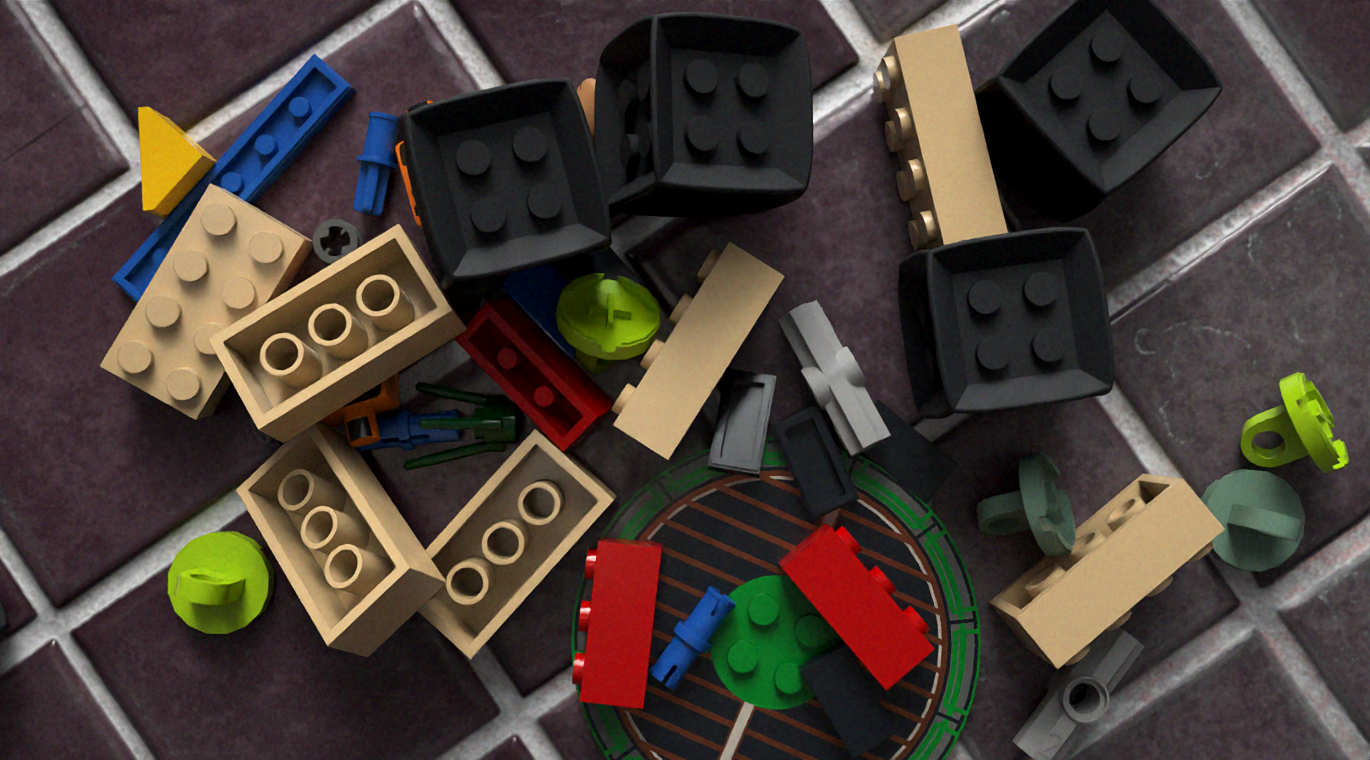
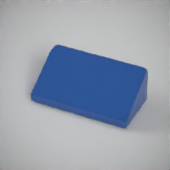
[500,264,577,360]

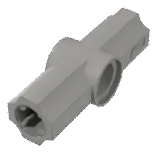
[778,300,891,457]
[1012,627,1144,760]

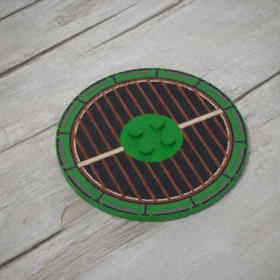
[571,437,981,760]

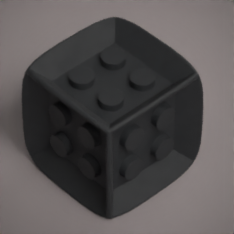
[974,0,1223,223]
[594,12,813,218]
[397,77,612,290]
[898,227,1115,419]

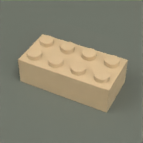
[873,23,1008,251]
[100,183,313,420]
[208,224,467,443]
[611,242,785,460]
[236,422,447,657]
[417,428,617,659]
[989,474,1225,669]

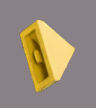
[138,107,217,219]

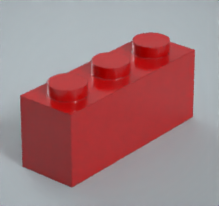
[454,297,615,452]
[778,522,935,691]
[572,536,663,709]

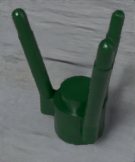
[403,382,518,470]

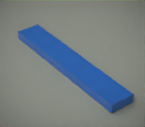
[111,53,356,303]

